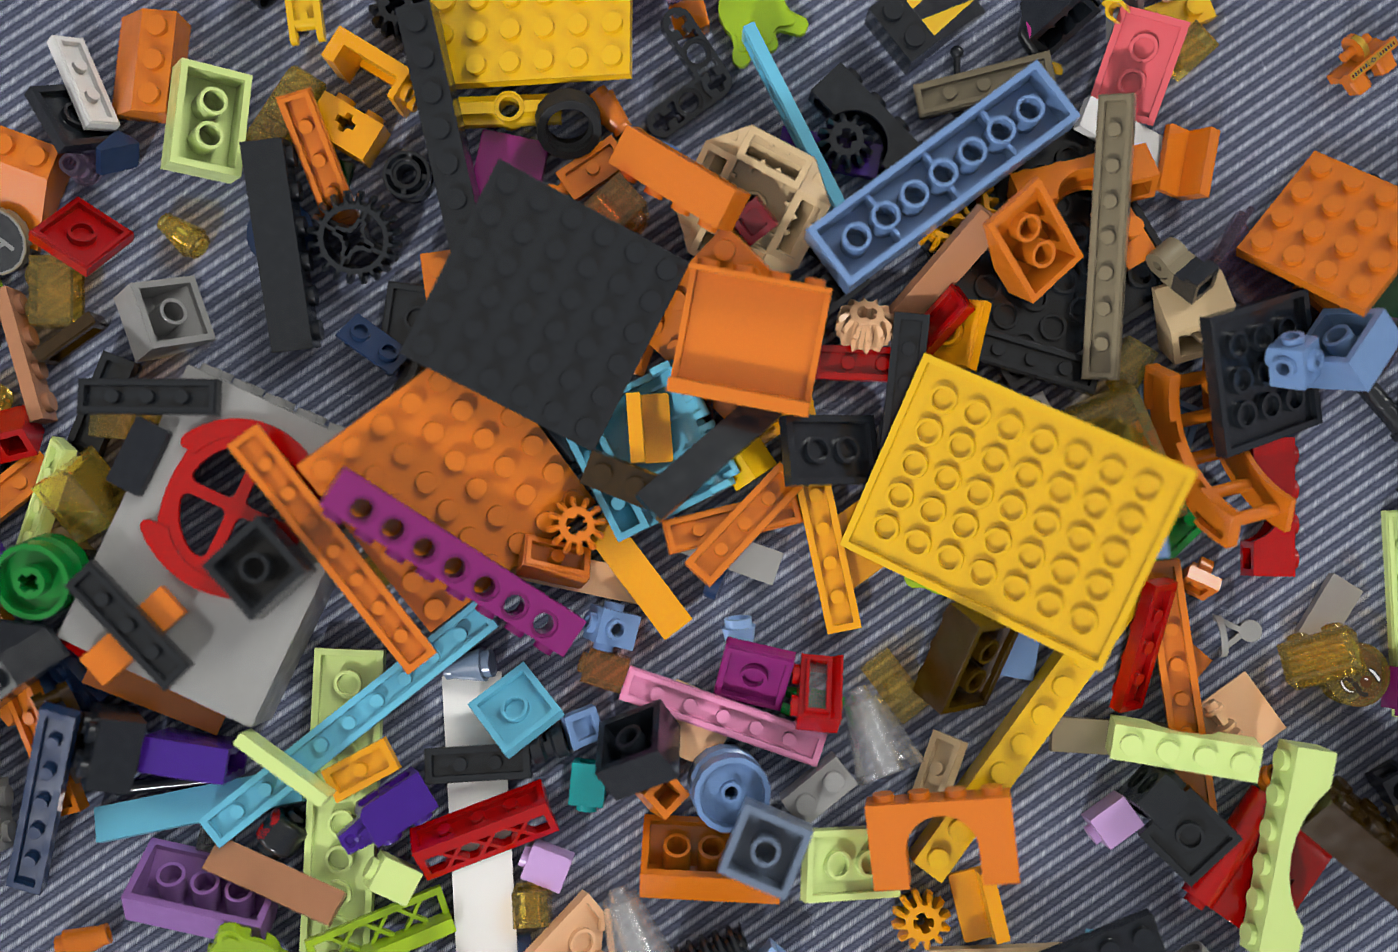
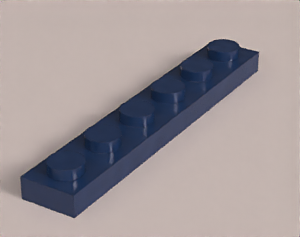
[6,701,82,896]

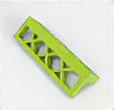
[304,884,457,952]

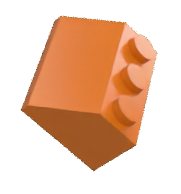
[112,8,191,124]

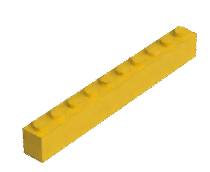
[909,595,1139,883]

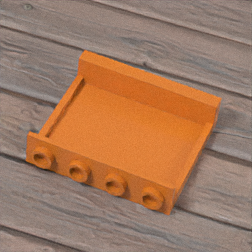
[666,257,832,418]

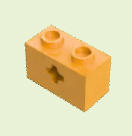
[317,90,391,169]

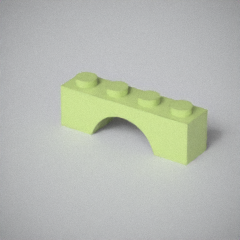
[1105,714,1263,783]

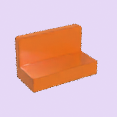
[1156,123,1221,201]

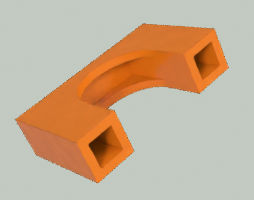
[864,783,1020,892]

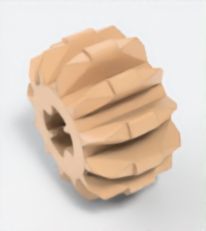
[835,297,894,355]

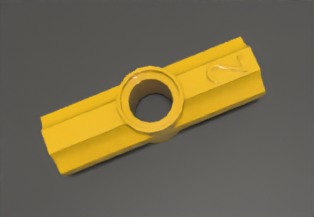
[458,91,562,131]

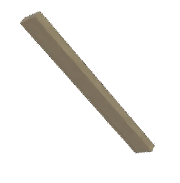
[1081,93,1137,380]

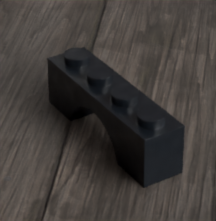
[808,62,924,174]

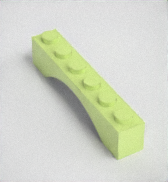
[1239,739,1337,952]

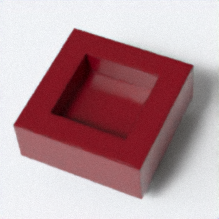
[734,195,779,246]

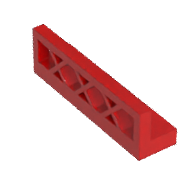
[409,779,560,881]

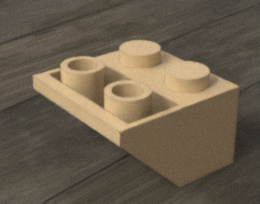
[1151,269,1236,365]

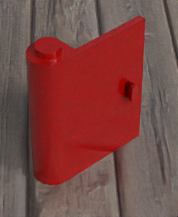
[1181,785,1333,929]

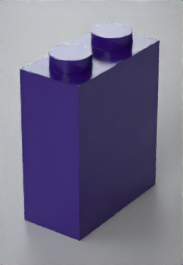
[137,727,248,786]

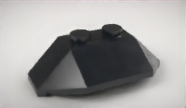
[0,619,71,709]

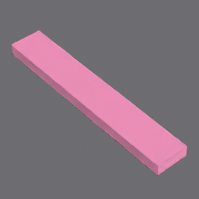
[619,665,828,767]

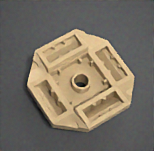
[677,125,831,273]

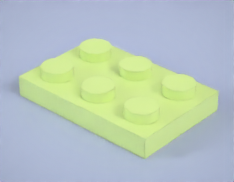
[800,825,901,903]

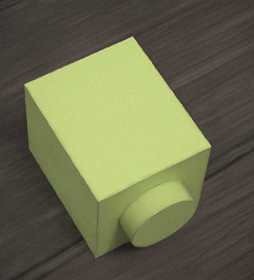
[363,849,423,907]

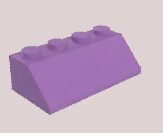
[121,837,279,940]

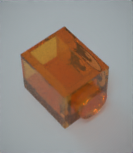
[577,646,632,694]

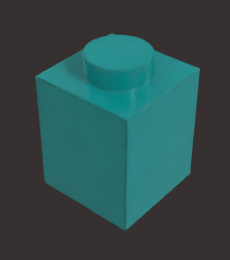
[568,757,607,812]

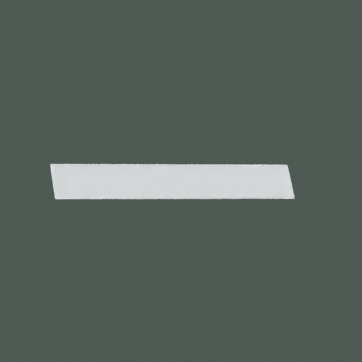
[442,671,518,952]

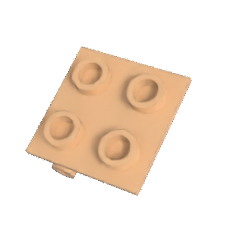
[1201,671,1286,746]

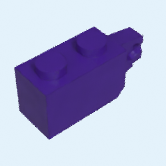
[336,766,439,855]

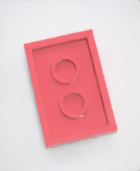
[1091,5,1191,126]

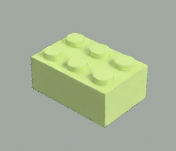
[160,57,253,184]

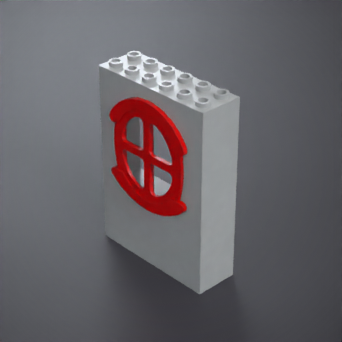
[57,363,356,728]

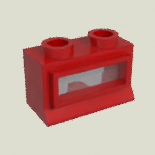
[790,653,844,734]

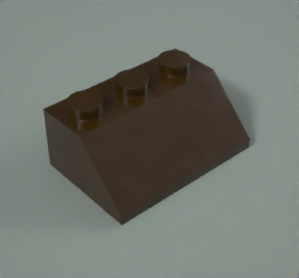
[913,602,1019,715]

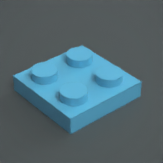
[468,661,565,759]

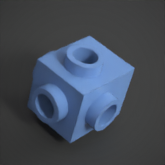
[1265,331,1324,391]
[582,600,641,653]

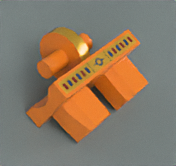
[1326,33,1398,96]

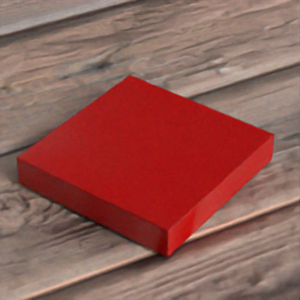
[28,196,134,277]

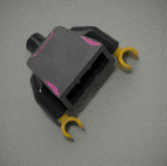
[1018,0,1130,75]

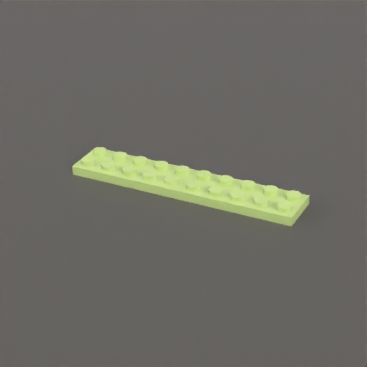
[299,647,387,952]

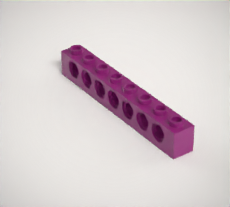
[318,465,586,657]

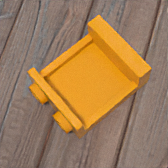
[321,25,418,118]

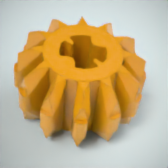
[891,888,951,950]

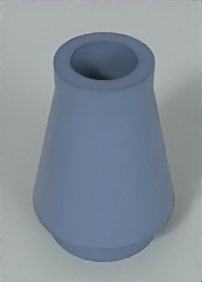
[443,647,497,681]

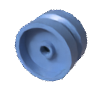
[687,744,771,833]

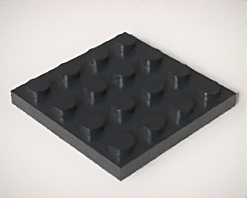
[1199,288,1323,458]

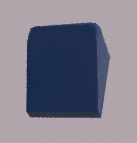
[96,130,140,175]

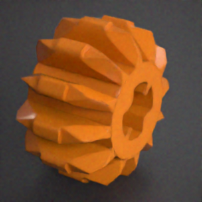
[546,495,606,556]

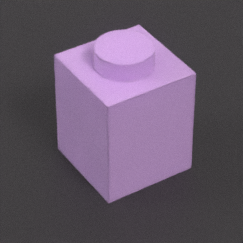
[1081,791,1144,850]
[518,839,575,893]

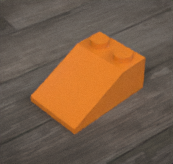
[0,125,78,252]
[983,176,1084,304]

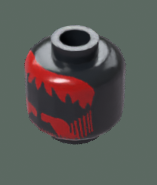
[256,806,307,860]

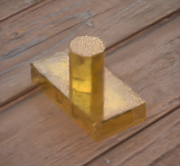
[860,647,929,724]

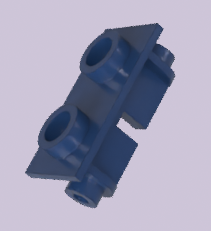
[335,313,408,378]

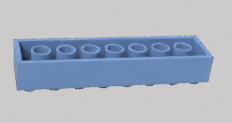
[804,60,1081,295]

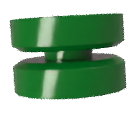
[0,533,89,620]

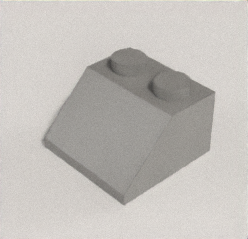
[114,275,216,362]

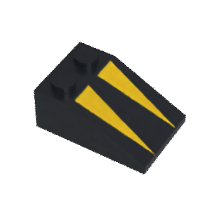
[864,0,986,75]

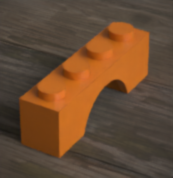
[1007,143,1161,206]

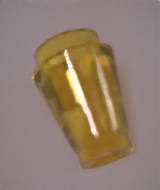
[157,213,210,259]

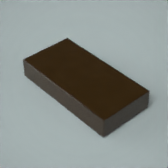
[32,311,109,366]

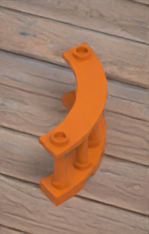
[1144,357,1297,549]

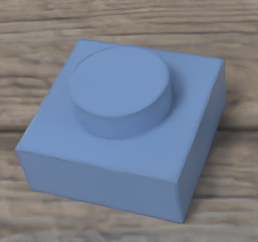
[560,704,600,751]

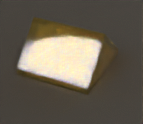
[30,445,127,544]

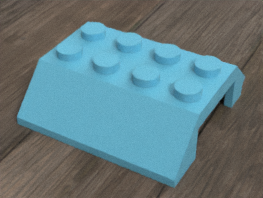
[566,360,741,542]

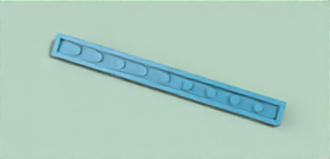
[198,601,500,848]

